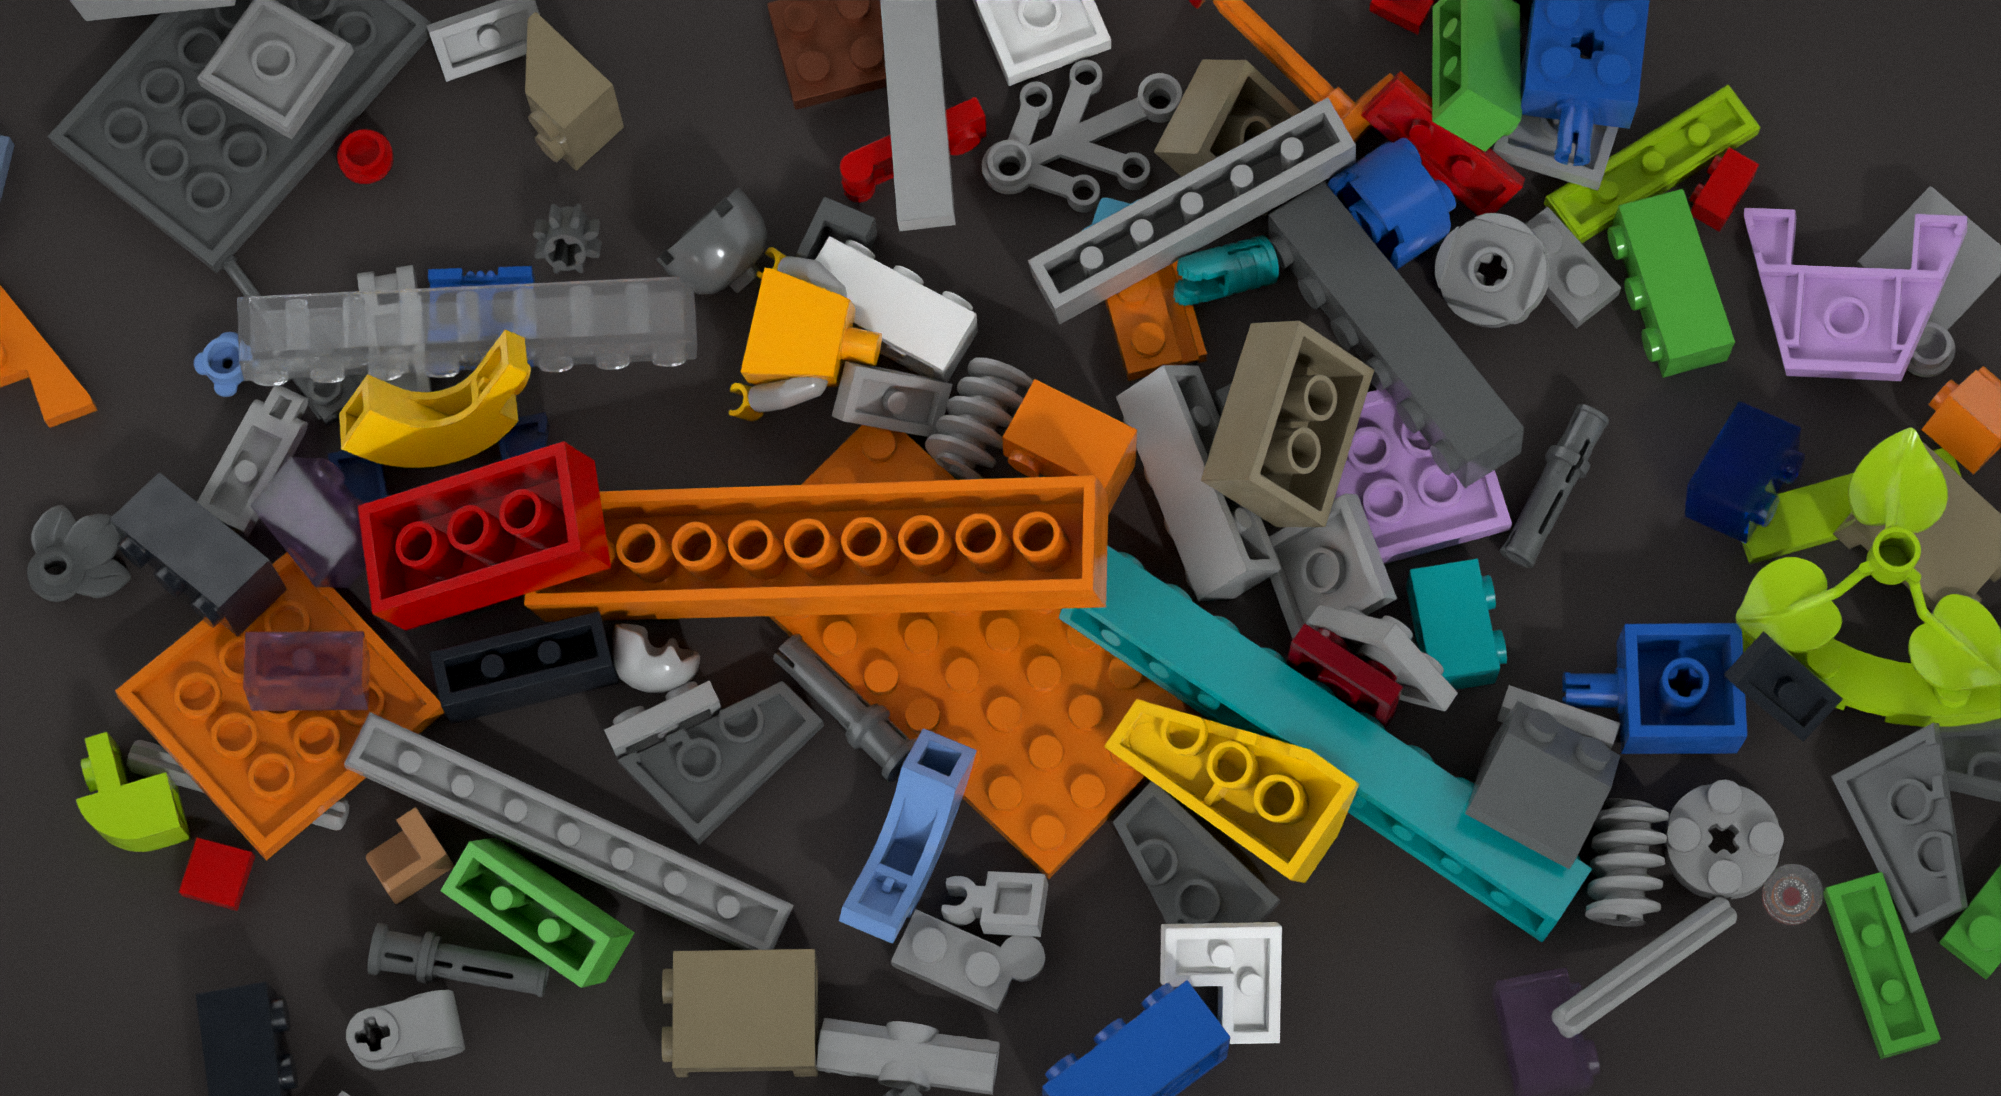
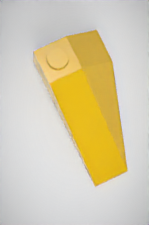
[1104,699,1360,883]

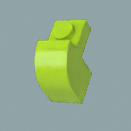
[76,732,191,852]

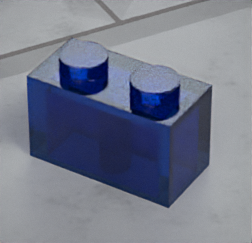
[1685,401,1805,544]

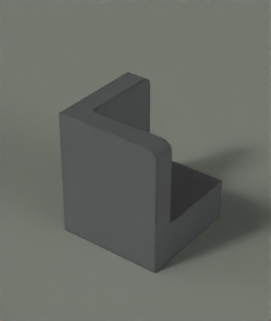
[796,197,877,260]

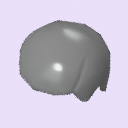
[611,623,700,693]

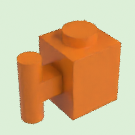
[1921,366,2001,475]

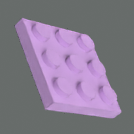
[1334,389,1512,564]

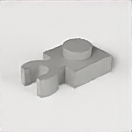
[941,871,1048,937]

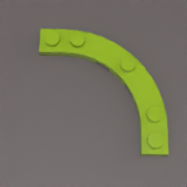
[1742,630,2001,727]

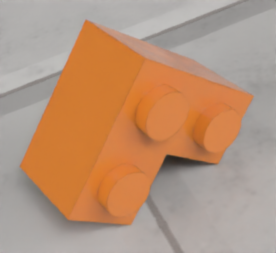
[1002,379,1137,515]

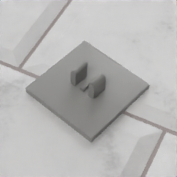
[1856,186,2001,331]

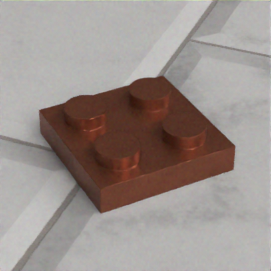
[767,0,887,110]

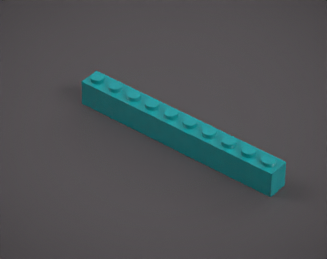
[1059,545,1592,942]

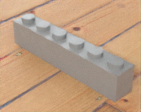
[1028,98,1356,325]

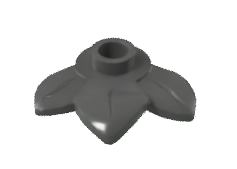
[27,505,131,602]

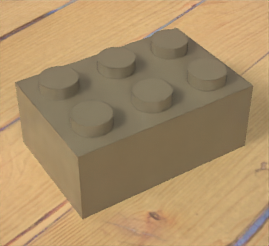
[1201,321,1374,527]

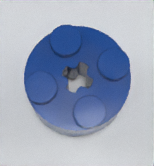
[1327,138,1456,270]

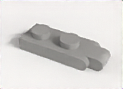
[197,384,308,538]

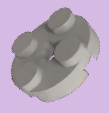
[1435,213,1550,328]
[1664,779,1784,899]

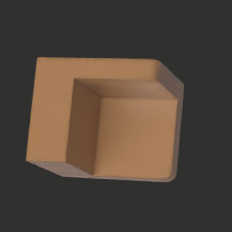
[366,807,455,905]

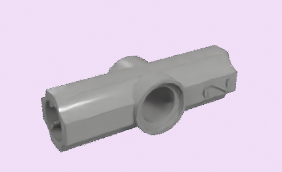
[816,1018,1000,1095]

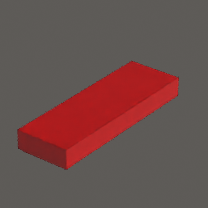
[1361,71,1525,216]

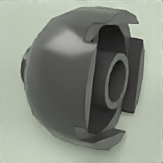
[656,187,767,294]

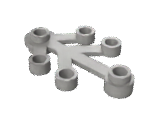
[982,59,1182,213]

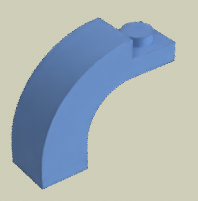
[839,728,977,944]

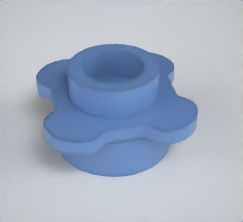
[194,332,262,397]

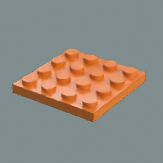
[115,546,445,861]

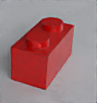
[1689,147,1759,232]

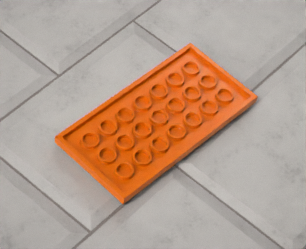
[769,425,1206,879]

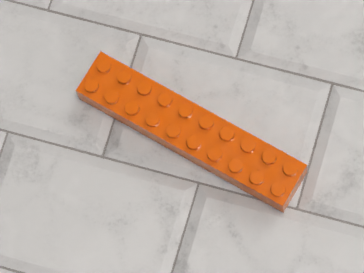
[524,475,1109,622]

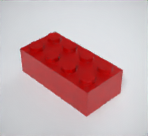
[358,441,611,630]

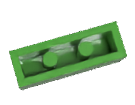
[1432,0,1522,152]
[1607,189,1735,378]
[440,838,635,988]

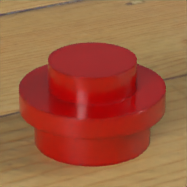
[337,130,394,184]

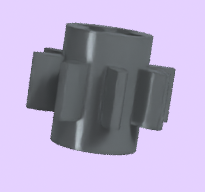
[533,204,602,274]

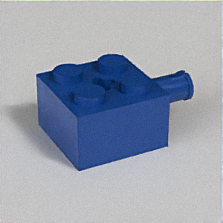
[1521,0,1650,166]
[1562,623,1747,754]

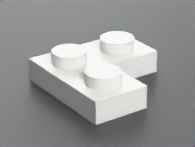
[1160,922,1282,1044]

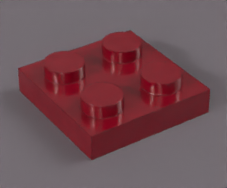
[1287,623,1403,730]

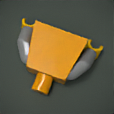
[729,247,882,421]

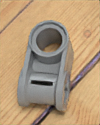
[346,990,465,1071]

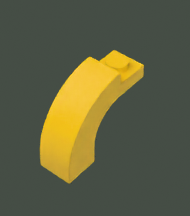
[339,329,531,468]

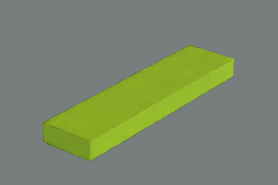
[1544,84,1761,244]
[1731,448,1962,564]

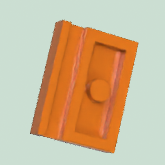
[1105,260,1207,381]

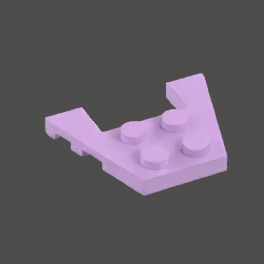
[1744,208,1968,381]

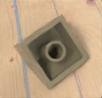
[525,12,624,171]
[1154,59,1302,216]

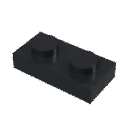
[1724,631,1843,742]

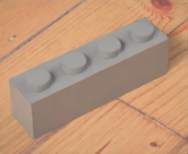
[1116,365,1282,601]

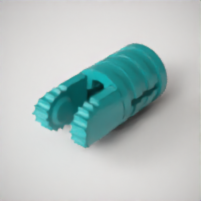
[1173,235,1279,306]

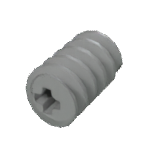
[925,358,1033,480]
[1585,798,1669,927]

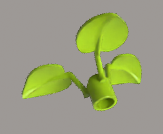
[1735,428,2001,691]

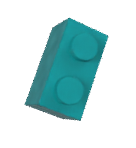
[1406,559,1507,690]

